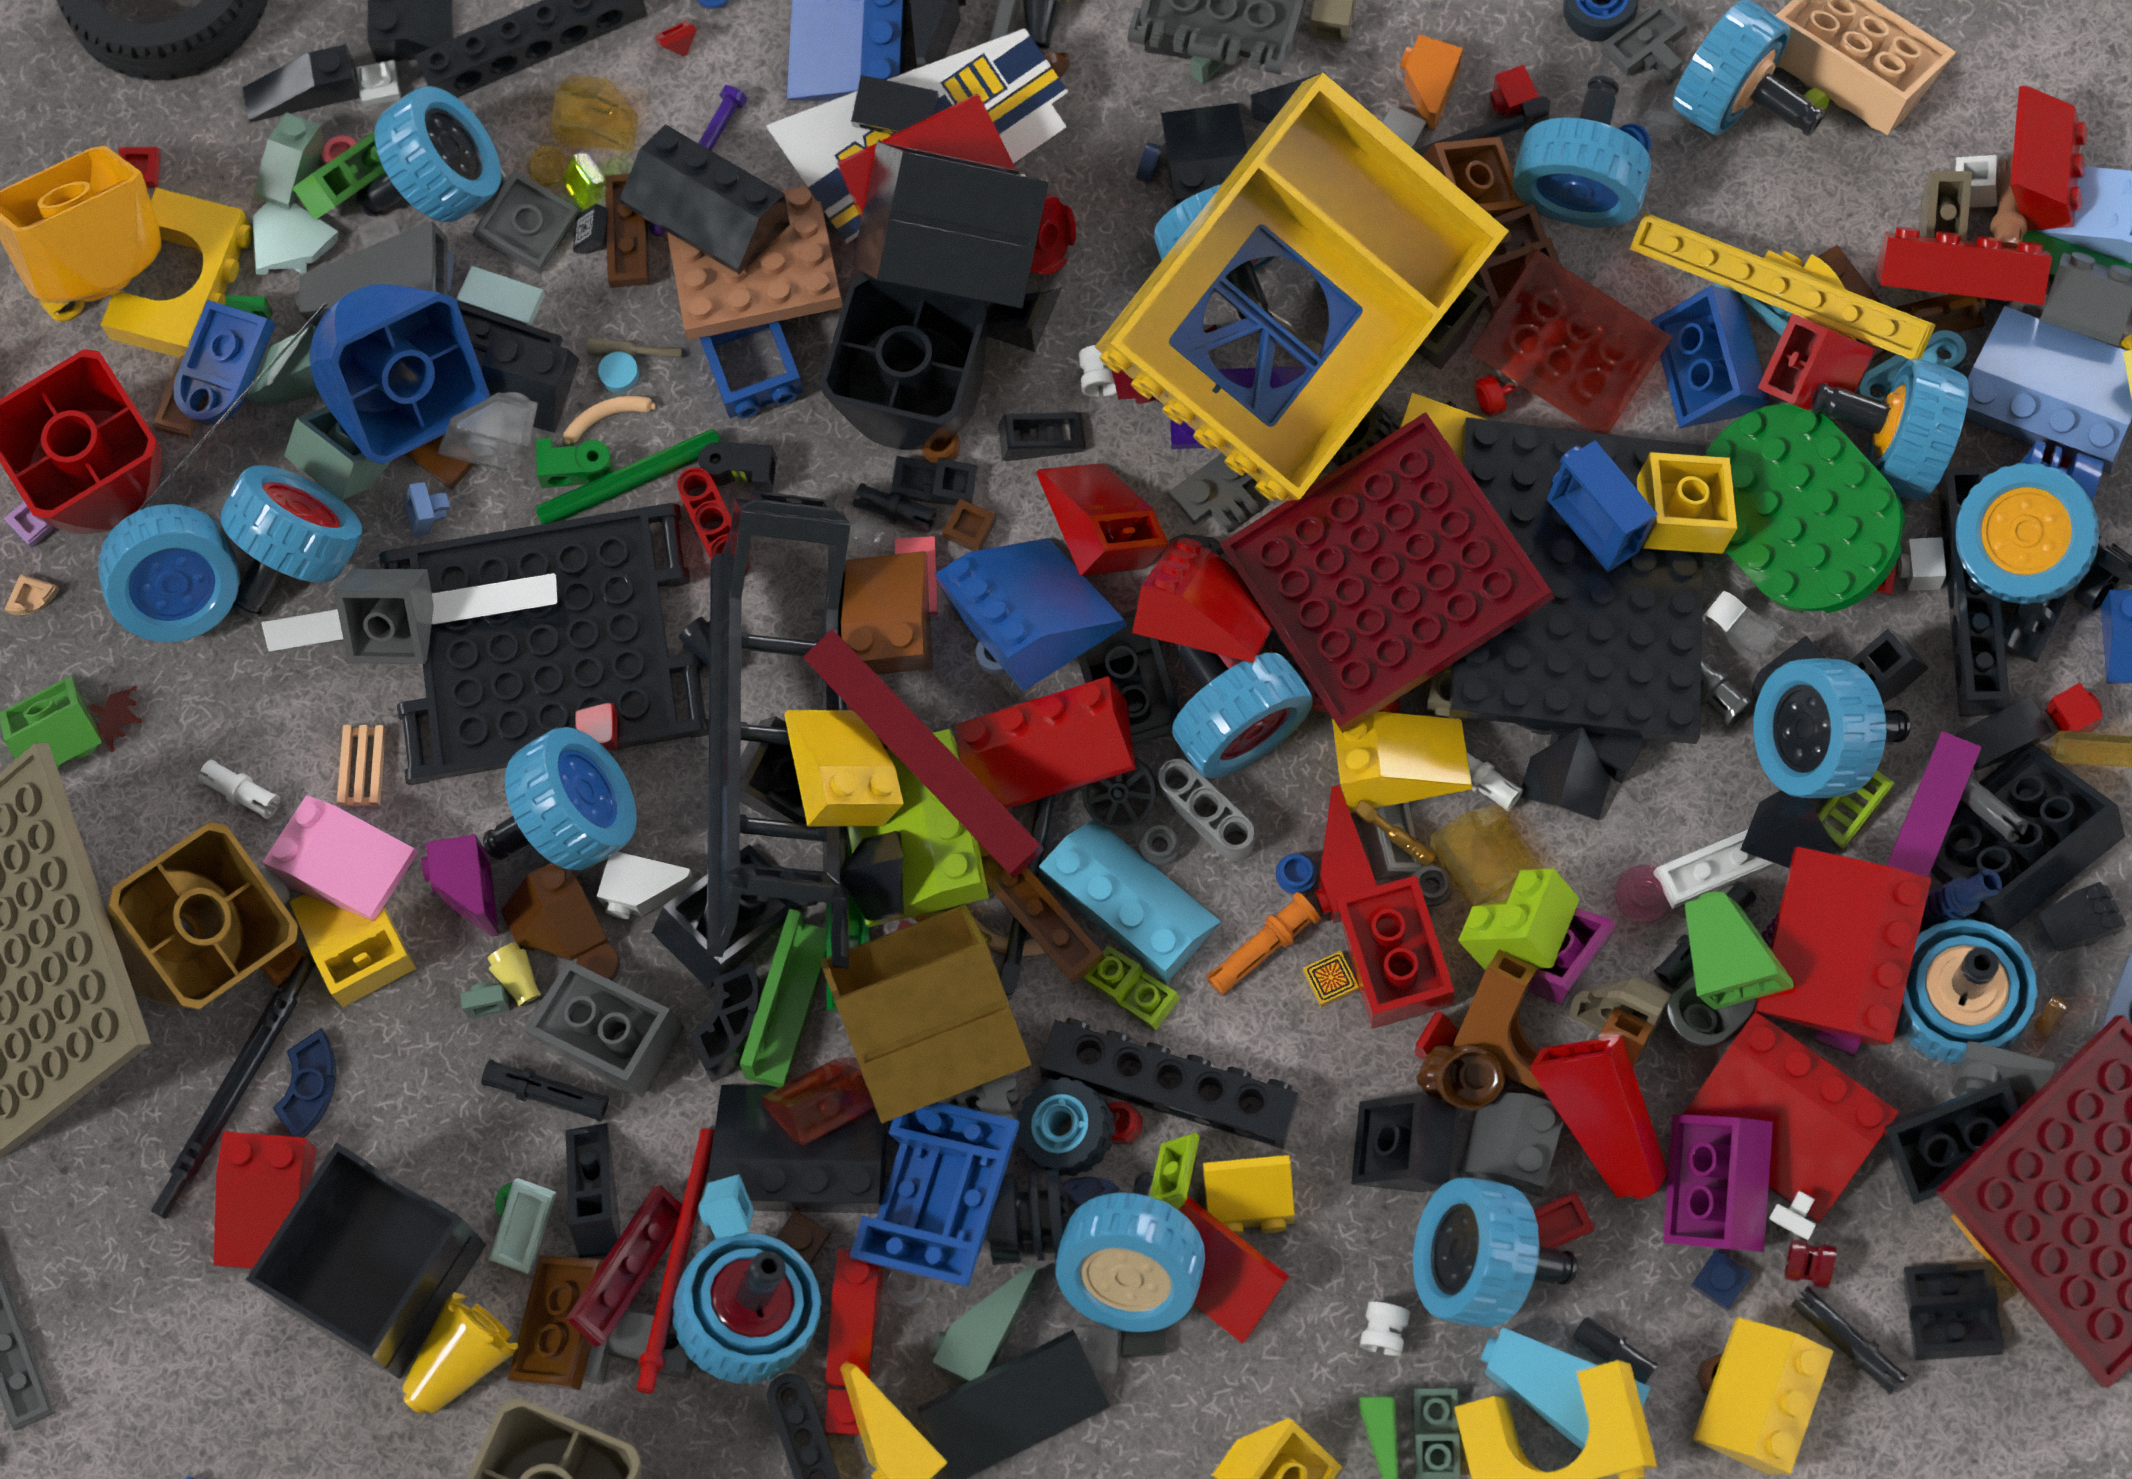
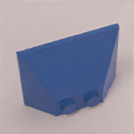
[849,1102,1020,1288]

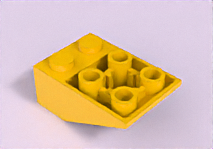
[289,894,417,1008]

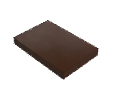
[508,1255,604,1390]

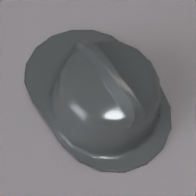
[1667,976,1756,1049]

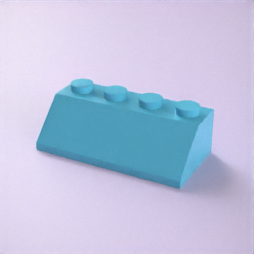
[1039,820,1221,984]

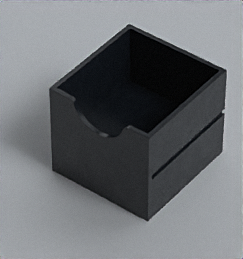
[852,141,1049,308]
[245,1143,486,1380]

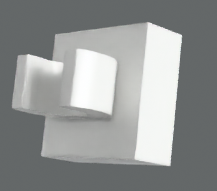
[356,60,401,107]
[1769,1191,1816,1240]

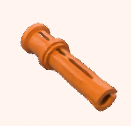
[1205,892,1321,997]

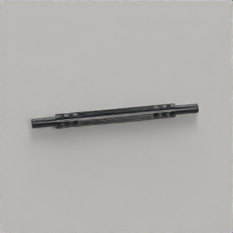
[151,956,316,1219]

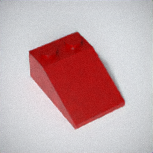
[1336,875,1455,1029]
[213,1131,317,1269]

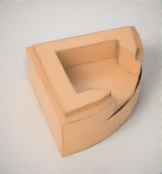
[4,574,60,615]

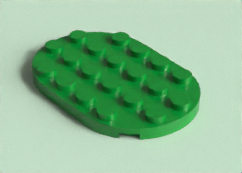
[1705,404,1905,614]

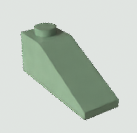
[930,1265,1039,1383]

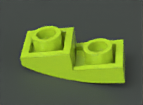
[1083,945,1180,1032]

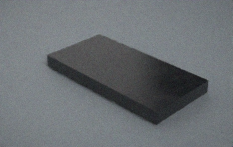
[917,1329,1110,1479]

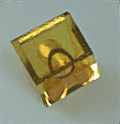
[1429,804,1545,908]

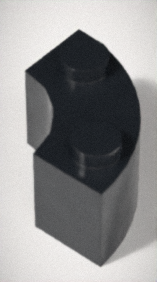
[690,962,763,1082]

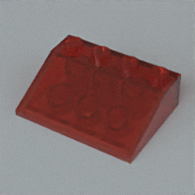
[1470,247,1672,434]

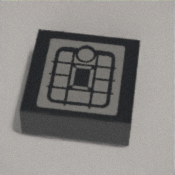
[573,204,608,254]

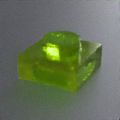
[562,152,606,210]

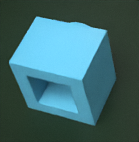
[699,1175,754,1239]

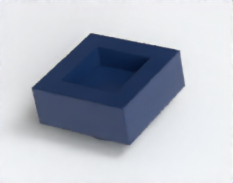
[1691,1249,1752,1311]

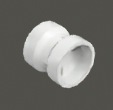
[1079,345,1117,397]
[1359,1302,1410,1356]

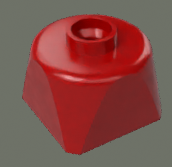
[0,349,162,534]

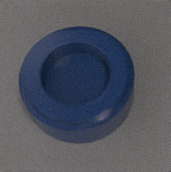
[1136,142,1162,183]

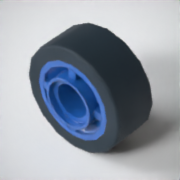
[1563,0,1638,42]

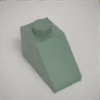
[254,113,324,209]

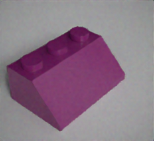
[1663,1114,1773,1252]

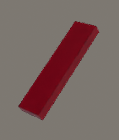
[565,1185,682,1347]

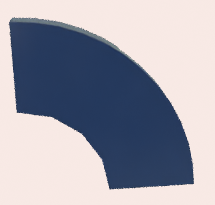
[273,1028,336,1138]

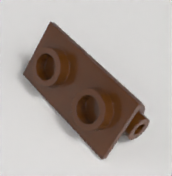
[1896,294,1986,334]

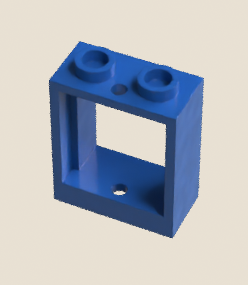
[699,321,804,419]
[1547,440,1658,572]

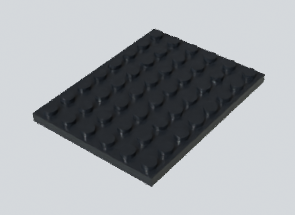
[1449,417,1705,744]

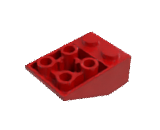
[1036,463,1169,576]

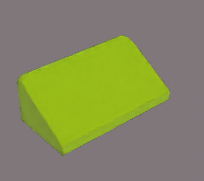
[1149,1132,1200,1210]

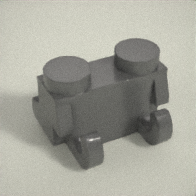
[957,1074,1019,1119]

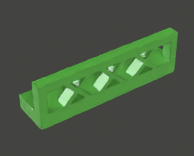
[740,909,826,1089]

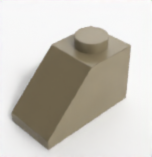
[1919,171,1972,241]

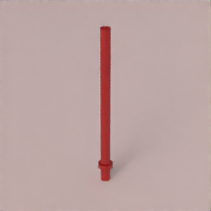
[636,1128,714,1394]

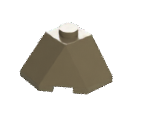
[1568,976,1672,1053]

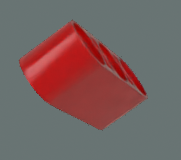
[677,467,750,575]

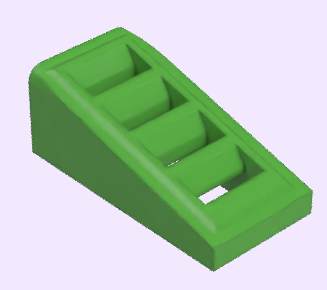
[1359,1397,1398,1479]

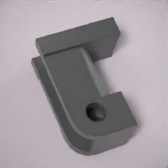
[583,1310,694,1385]

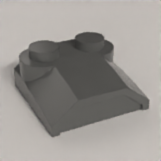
[1952,1041,2055,1104]

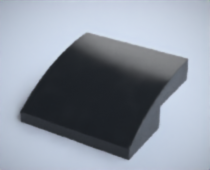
[1903,1261,2004,1361]

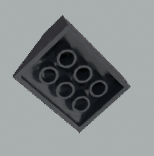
[1931,745,2125,932]
[709,1085,888,1214]

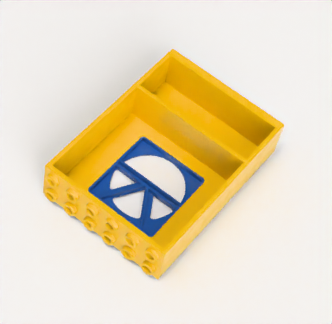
[1095,73,1509,502]

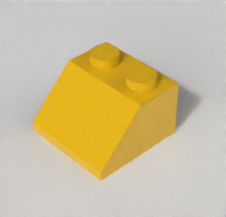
[1203,1155,1295,1235]

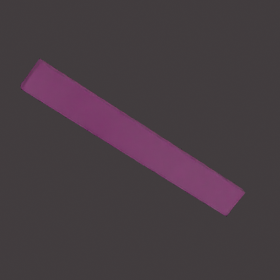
[1814,731,1981,1057]

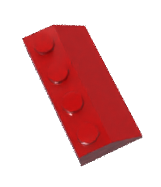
[1875,227,2052,305]
[956,676,1136,809]

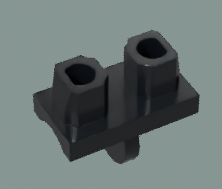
[2003,595,2068,663]

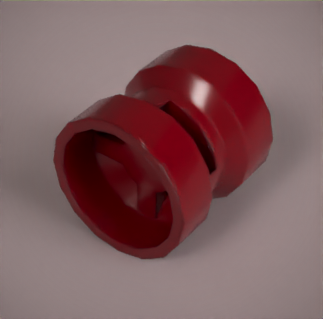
[1784,1237,1837,1289]

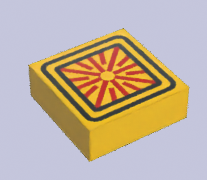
[1303,950,1359,1008]

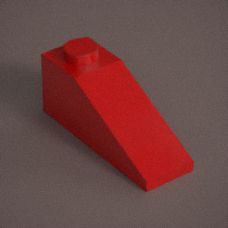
[1315,784,1377,924]
[825,1249,885,1387]

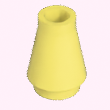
[487,942,541,1007]

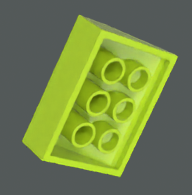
[848,729,989,927]

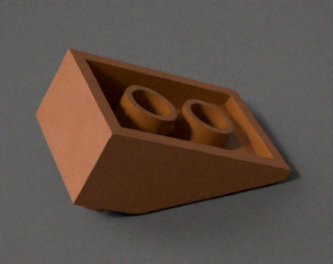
[841,551,933,675]

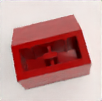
[1758,313,1876,424]

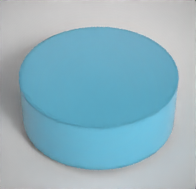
[598,352,639,393]

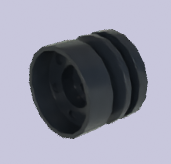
[988,1170,1070,1265]

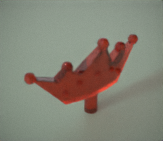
[90,686,142,752]

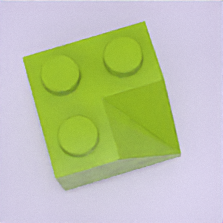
[1458,868,1580,970]

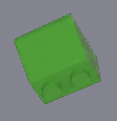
[0,675,102,769]

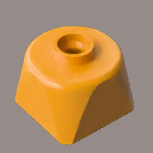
[0,146,162,303]

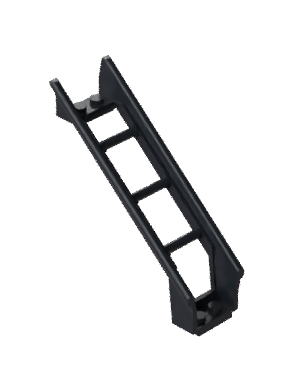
[707,490,851,969]

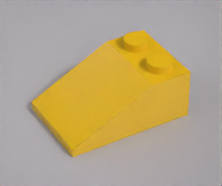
[784,710,903,826]
[1332,711,1473,813]
[840,1362,947,1479]

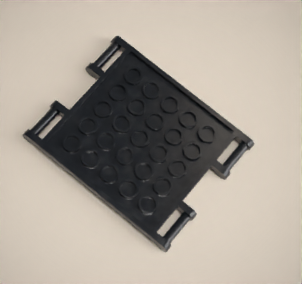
[379,503,709,785]

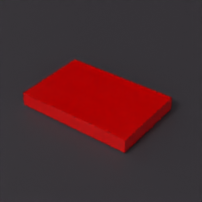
[1178,1196,1290,1344]

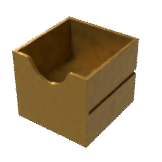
[820,904,1031,1123]

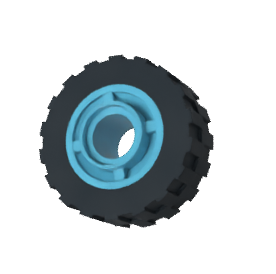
[1016,1078,1115,1176]

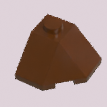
[501,863,609,961]

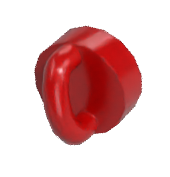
[1474,375,1516,417]

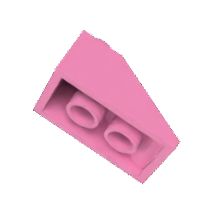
[262,795,418,921]

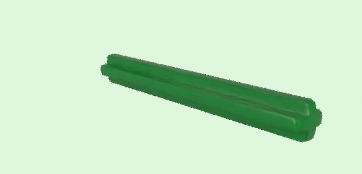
[535,429,722,524]

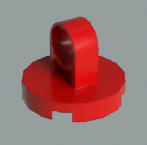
[1030,195,1076,276]

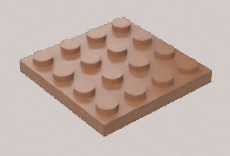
[667,185,843,340]

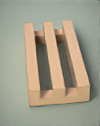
[337,725,386,806]

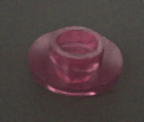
[1615,865,1671,923]

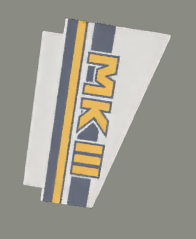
[767,29,1068,243]

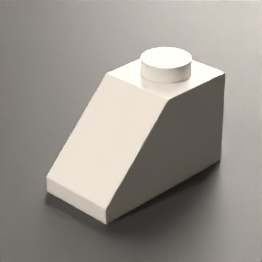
[597,852,695,919]

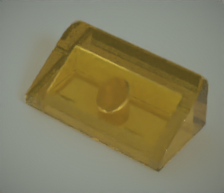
[2050,731,2132,768]

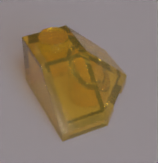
[550,75,639,152]

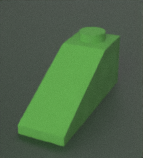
[292,131,385,220]

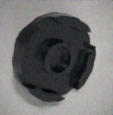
[2074,535,2132,612]

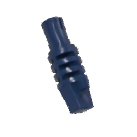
[1919,869,2002,932]

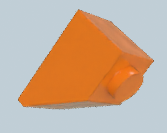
[1400,34,1463,131]

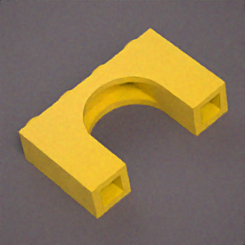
[100,188,253,358]
[1454,1360,1658,1479]

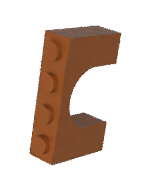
[1452,949,1654,1100]

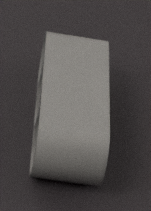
[1158,759,1255,861]

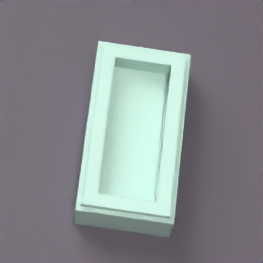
[456,266,545,325]
[489,1178,557,1274]

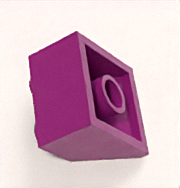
[421,834,499,937]
[1528,907,1616,1005]

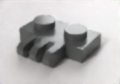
[1170,453,1259,533]

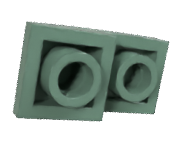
[1413,1387,1460,1479]

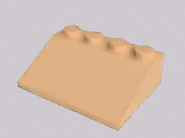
[1776,0,1956,135]

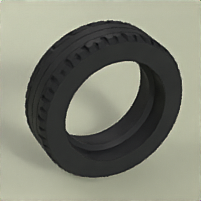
[57,0,268,81]

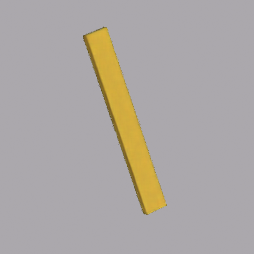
[1629,212,1935,359]

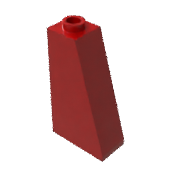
[1530,1035,1668,1199]

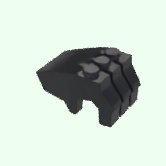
[2038,882,2127,952]

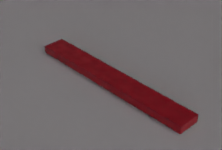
[803,629,1045,878]

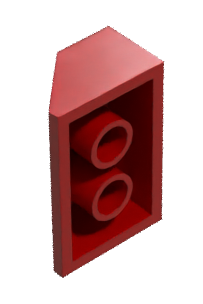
[2010,86,2087,231]

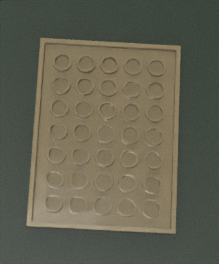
[0,743,151,1158]

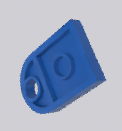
[174,300,276,425]

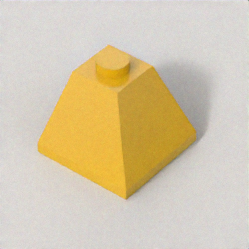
[1212,1418,1343,1479]

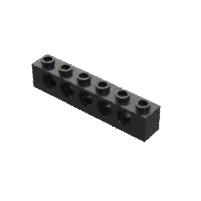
[414,0,648,98]
[1938,467,2010,716]
[1039,1018,1298,1149]

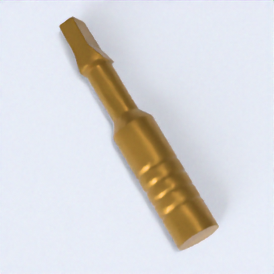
[1353,800,1435,866]

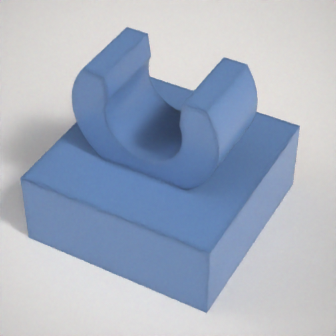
[404,482,450,538]

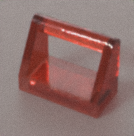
[762,1059,874,1145]

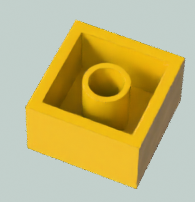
[1637,452,1737,554]

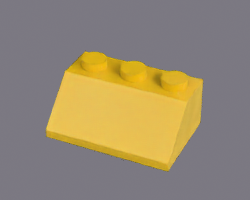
[1692,1317,1834,1475]

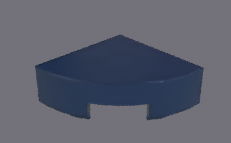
[1063,1177,1119,1208]

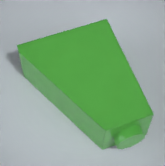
[1684,892,1794,1010]

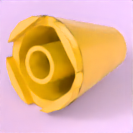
[402,1292,519,1415]

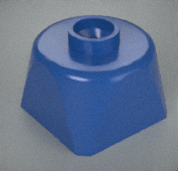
[309,284,491,464]

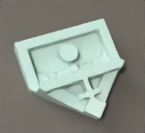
[253,202,339,275]

